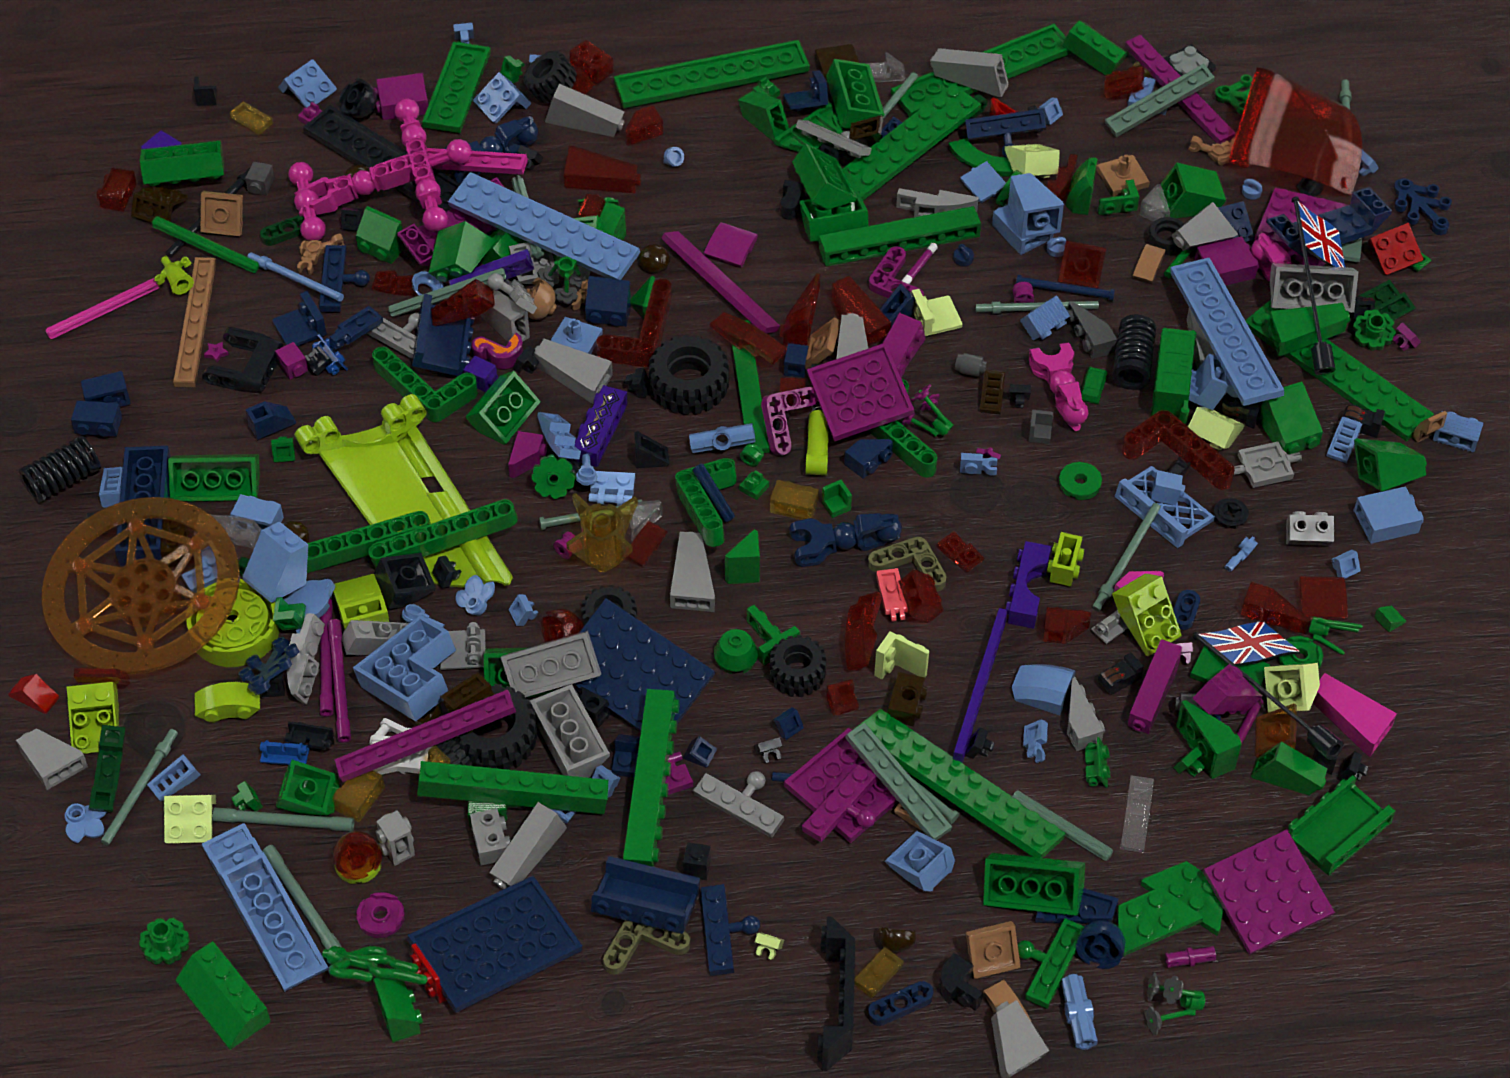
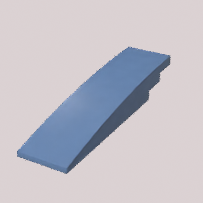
[202,823,328,991]

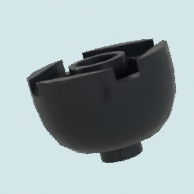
[339,78,377,119]

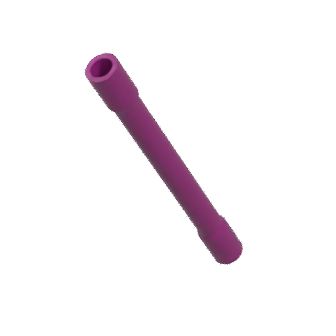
[319,599,334,717]
[328,619,351,743]

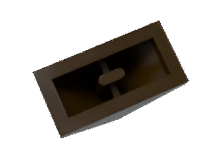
[849,115,883,146]

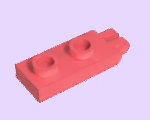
[876,568,908,622]

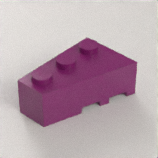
[883,313,926,377]
[1193,664,1262,714]

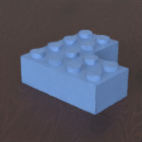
[353,615,456,722]

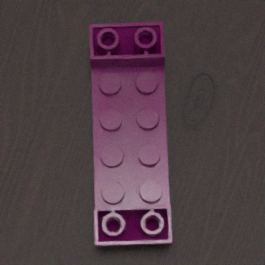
[397,177,504,266]

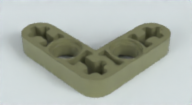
[868,537,947,592]
[603,920,690,975]

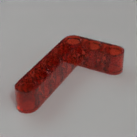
[596,278,672,367]
[1122,410,1235,490]

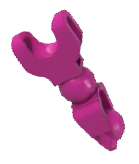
[1251,233,1291,281]
[1029,342,1089,431]

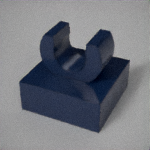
[773,707,804,740]

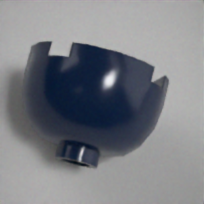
[1076,920,1126,969]

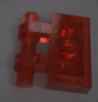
[1104,66,1145,99]

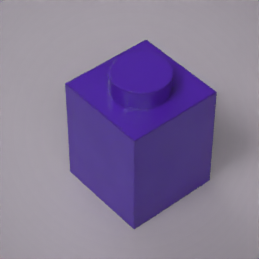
[463,356,498,392]

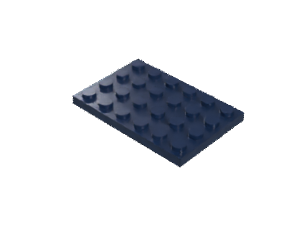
[572,598,715,732]
[407,876,582,1013]

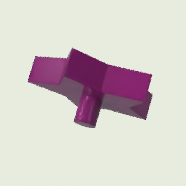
[204,342,229,362]
[976,447,1001,460]

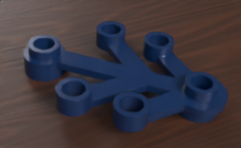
[1394,178,1452,235]
[238,637,300,695]

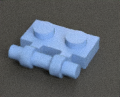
[589,471,635,506]

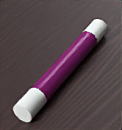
[902,243,938,284]

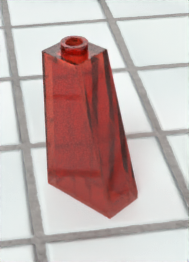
[564,146,641,194]
[832,276,891,347]

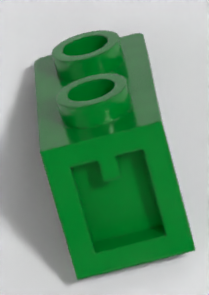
[1098,179,1139,215]

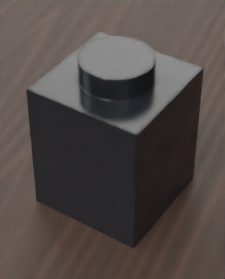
[683,842,711,880]

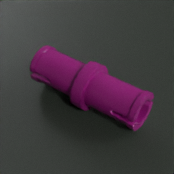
[1165,946,1216,968]

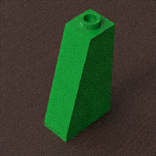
[1267,303,1350,356]

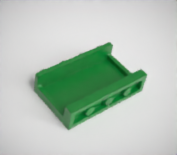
[1288,775,1395,876]

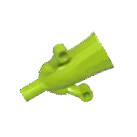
[154,256,194,295]

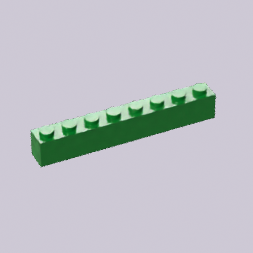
[819,206,981,267]
[623,689,680,867]
[417,761,609,814]

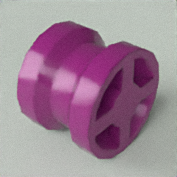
[1012,282,1034,303]
[553,531,581,559]

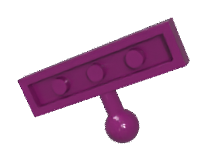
[802,764,877,842]

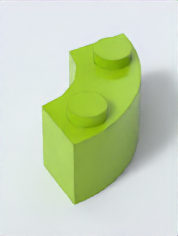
[195,682,260,723]

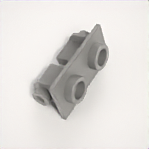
[1091,610,1128,644]

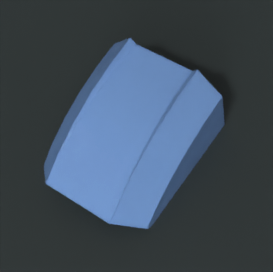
[1012,664,1075,716]
[885,831,955,891]

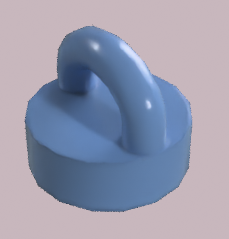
[663,147,684,167]
[1242,179,1263,199]
[1046,237,1067,257]

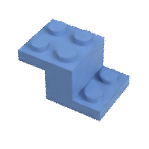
[1189,353,1239,410]

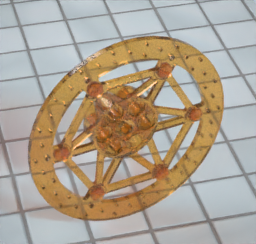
[42,497,240,674]

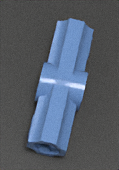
[689,423,756,453]
[1061,974,1097,1050]

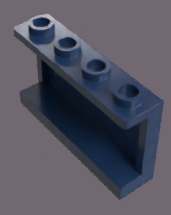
[412,293,475,376]
[591,856,700,934]

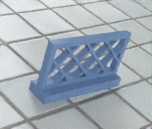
[1115,466,1215,548]

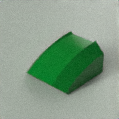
[1066,157,1098,215]
[276,760,340,815]

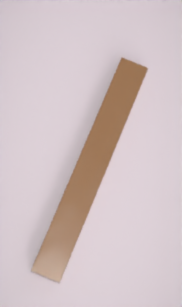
[173,258,216,387]

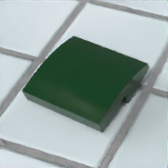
[1359,279,1416,321]

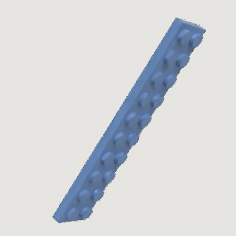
[448,172,640,280]
[1171,258,1284,406]

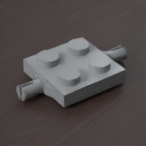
[1230,441,1302,488]

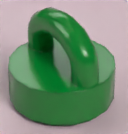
[740,444,764,467]

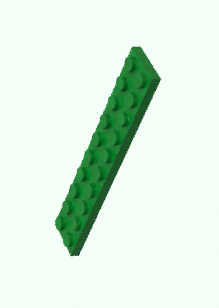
[891,24,1072,117]
[614,40,810,108]
[842,83,981,200]
[1245,300,1434,442]
[854,709,1066,858]

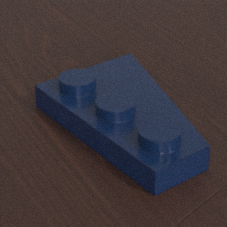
[1035,888,1119,923]

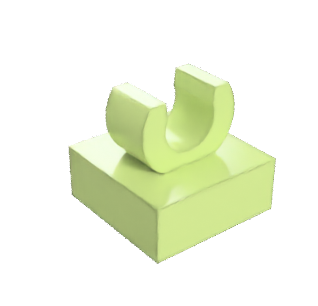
[755,933,784,960]

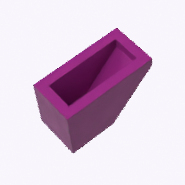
[508,431,547,478]

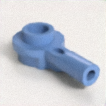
[576,454,598,486]
[1224,536,1258,572]
[401,604,445,628]

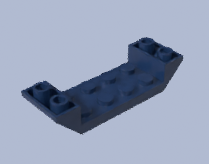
[1266,187,1392,257]

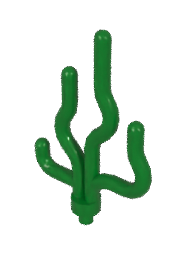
[322,946,428,985]

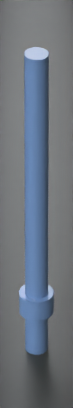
[248,252,344,302]

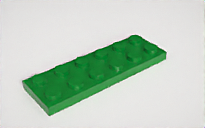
[422,42,491,133]

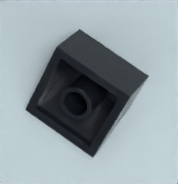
[374,553,436,609]

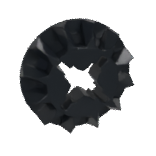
[1214,498,1249,528]

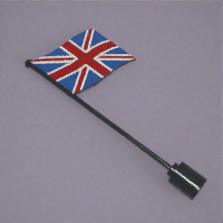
[1291,197,1345,375]
[1192,622,1344,760]

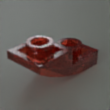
[372,270,416,296]
[625,521,667,567]
[937,531,985,572]

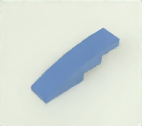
[537,412,581,459]

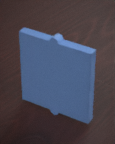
[960,161,1006,203]

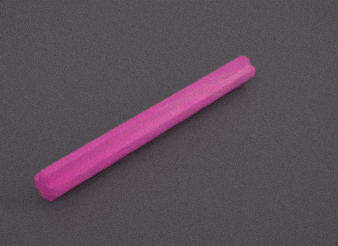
[45,278,159,339]

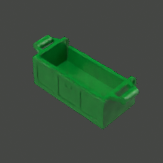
[1151,328,1197,424]

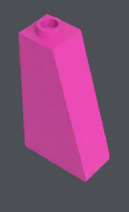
[1313,673,1397,757]

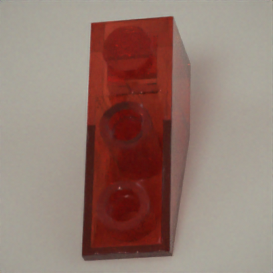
[431,279,495,326]
[1241,582,1310,634]

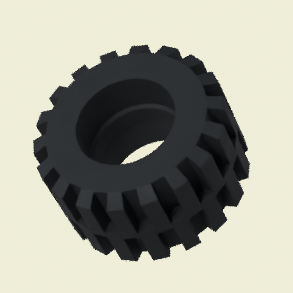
[523,51,577,103]
[581,585,637,628]
[770,635,826,697]

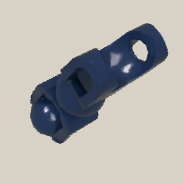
[444,116,538,184]
[789,513,902,567]

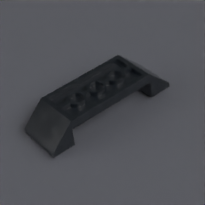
[817,916,856,1071]

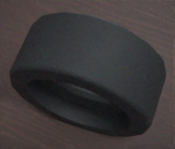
[1148,217,1184,255]

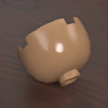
[527,278,557,320]

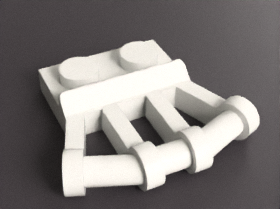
[369,718,434,778]

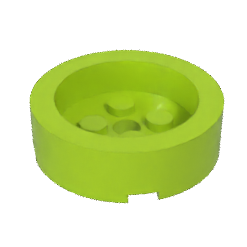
[186,579,280,667]

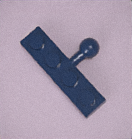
[965,109,1046,157]
[319,245,370,312]
[701,884,760,976]

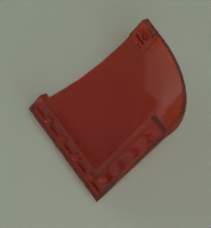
[1229,68,1362,195]

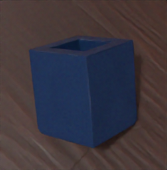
[784,343,808,378]

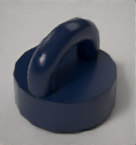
[953,244,974,266]

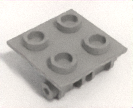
[440,622,486,670]

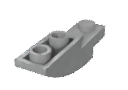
[896,188,979,217]
[287,614,325,705]

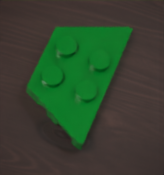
[774,102,843,152]
[1141,861,1223,936]
[1118,887,1203,956]

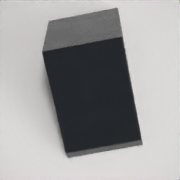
[634,431,669,468]

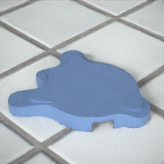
[275,579,335,633]

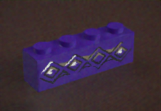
[574,385,628,467]

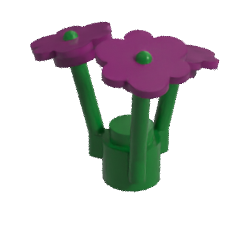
[902,384,954,437]

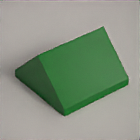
[725,529,760,584]

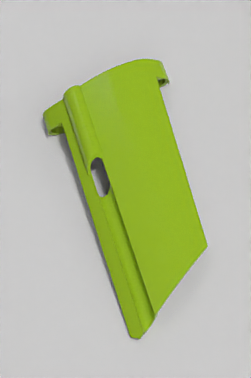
[295,394,513,587]

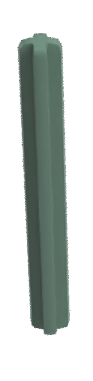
[1012,791,1113,861]

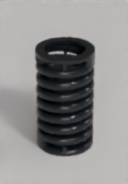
[1112,314,1157,390]
[19,435,101,503]

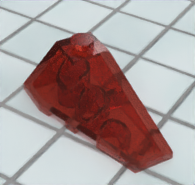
[780,273,820,346]

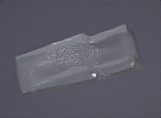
[1120,775,1154,853]

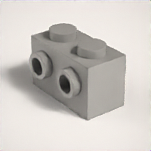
[1286,511,1334,546]
[470,808,510,866]
[376,810,415,866]

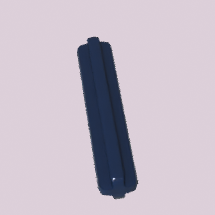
[692,463,735,523]

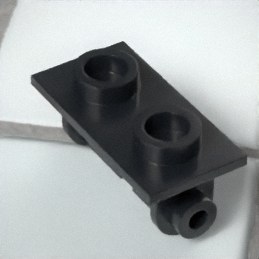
[285,721,335,751]

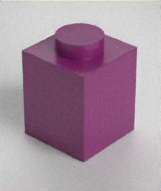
[275,342,308,380]

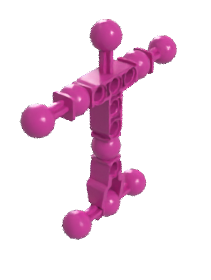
[288,99,471,241]

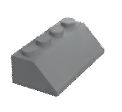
[1270,263,1359,312]
[530,684,610,778]

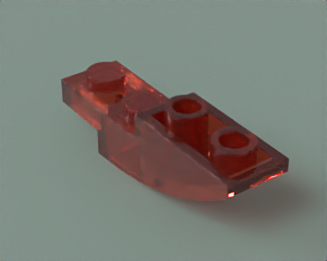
[845,591,882,671]

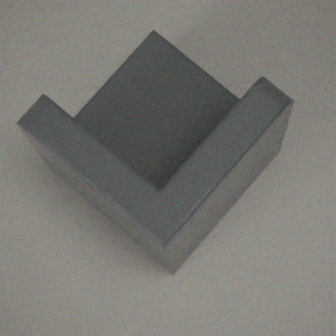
[1029,409,1053,444]

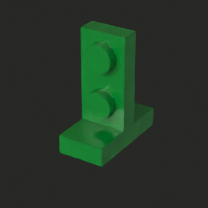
[747,605,800,666]

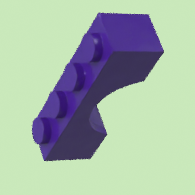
[1006,541,1051,629]

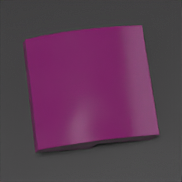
[704,222,758,268]

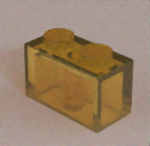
[770,480,819,520]
[333,770,385,822]

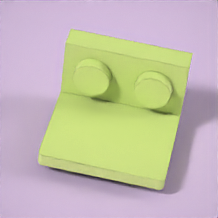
[911,289,962,336]
[874,631,929,679]
[164,795,216,843]

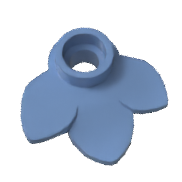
[456,575,495,616]
[65,803,107,843]

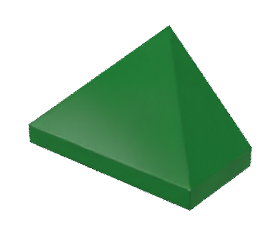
[631,276,656,320]

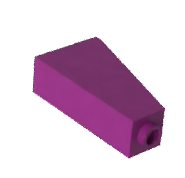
[1127,639,1182,734]

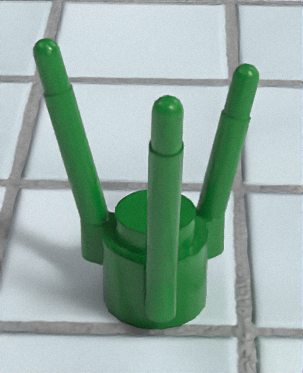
[1309,616,1363,655]

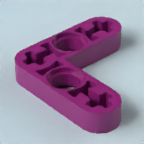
[869,246,924,298]
[761,387,818,456]

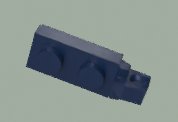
[329,306,383,350]

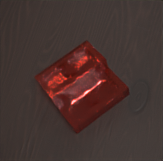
[1299,577,1348,619]
[73,668,130,685]

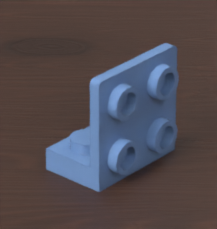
[278,59,337,108]
[473,72,532,123]

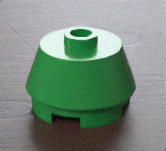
[714,629,758,674]

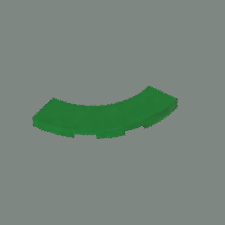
[948,138,1014,176]

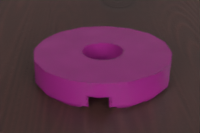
[357,892,405,938]

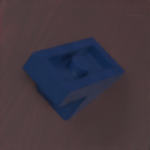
[612,734,640,778]

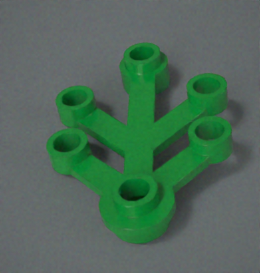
[1215,74,1291,117]

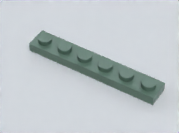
[1105,63,1215,137]
[845,722,952,840]

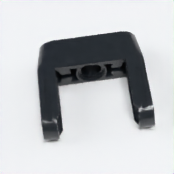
[202,327,283,392]

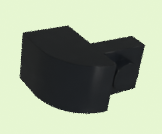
[940,953,983,1011]

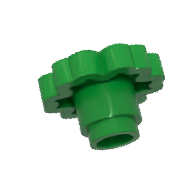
[1352,310,1396,351]
[531,454,576,499]
[139,918,190,965]

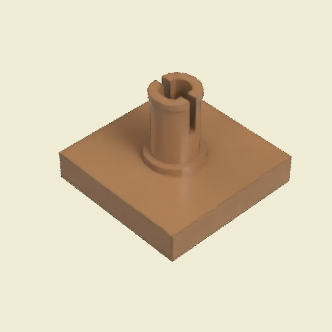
[1096,155,1150,197]
[201,191,243,236]
[806,317,841,369]
[966,921,1020,979]

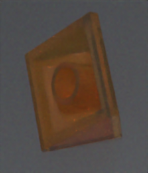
[1256,703,1297,757]

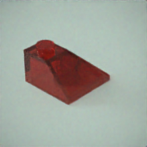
[1058,240,1106,288]

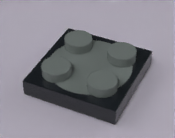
[1164,44,1216,76]

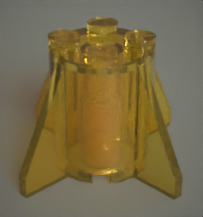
[566,493,638,572]

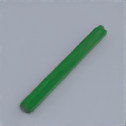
[152,216,259,273]

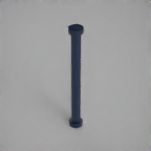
[1016,274,1115,301]

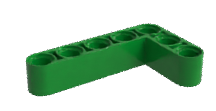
[372,347,478,422]
[867,379,937,478]
[675,458,737,547]

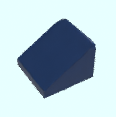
[683,736,717,767]

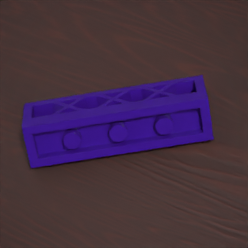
[449,249,534,297]

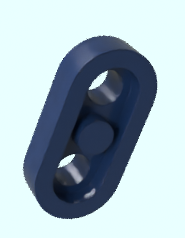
[1173,590,1200,630]

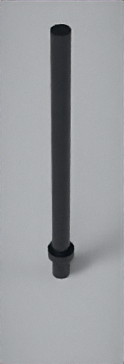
[165,168,250,258]

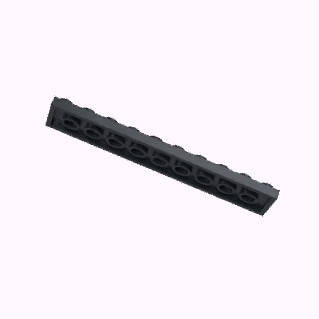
[303,105,461,212]

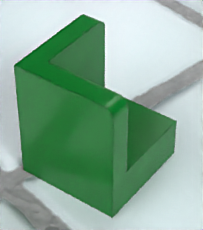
[822,479,852,518]
[273,597,306,631]

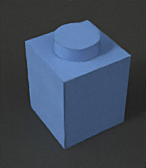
[1151,470,1185,505]

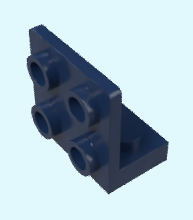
[784,70,828,111]
[1218,201,1255,242]
[272,291,327,346]
[81,371,131,407]

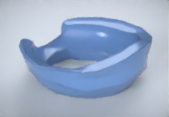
[412,271,444,296]

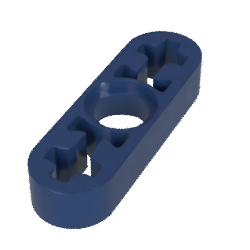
[868,981,934,1026]

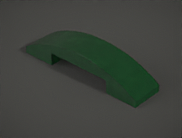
[89,725,126,812]

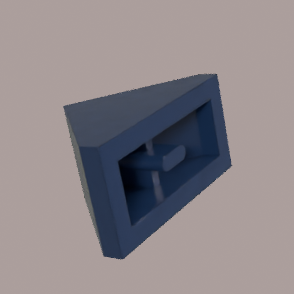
[875,284,914,328]

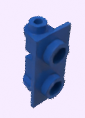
[312,334,348,375]
[260,740,310,765]

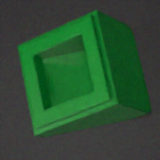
[1374,606,1406,632]

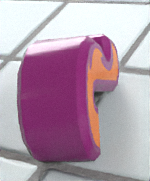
[471,333,523,369]

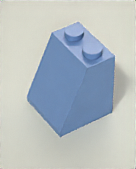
[1008,173,1064,239]
[243,522,308,603]

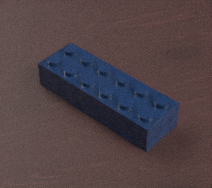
[115,446,171,567]

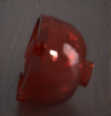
[542,609,583,642]
[333,831,382,880]

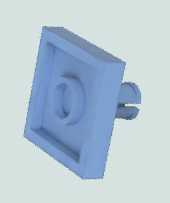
[550,317,603,354]

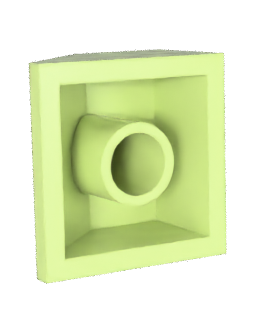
[1005,144,1060,178]
[1187,407,1245,450]
[1264,663,1320,712]

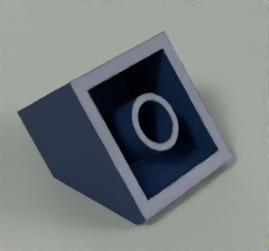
[585,276,631,327]

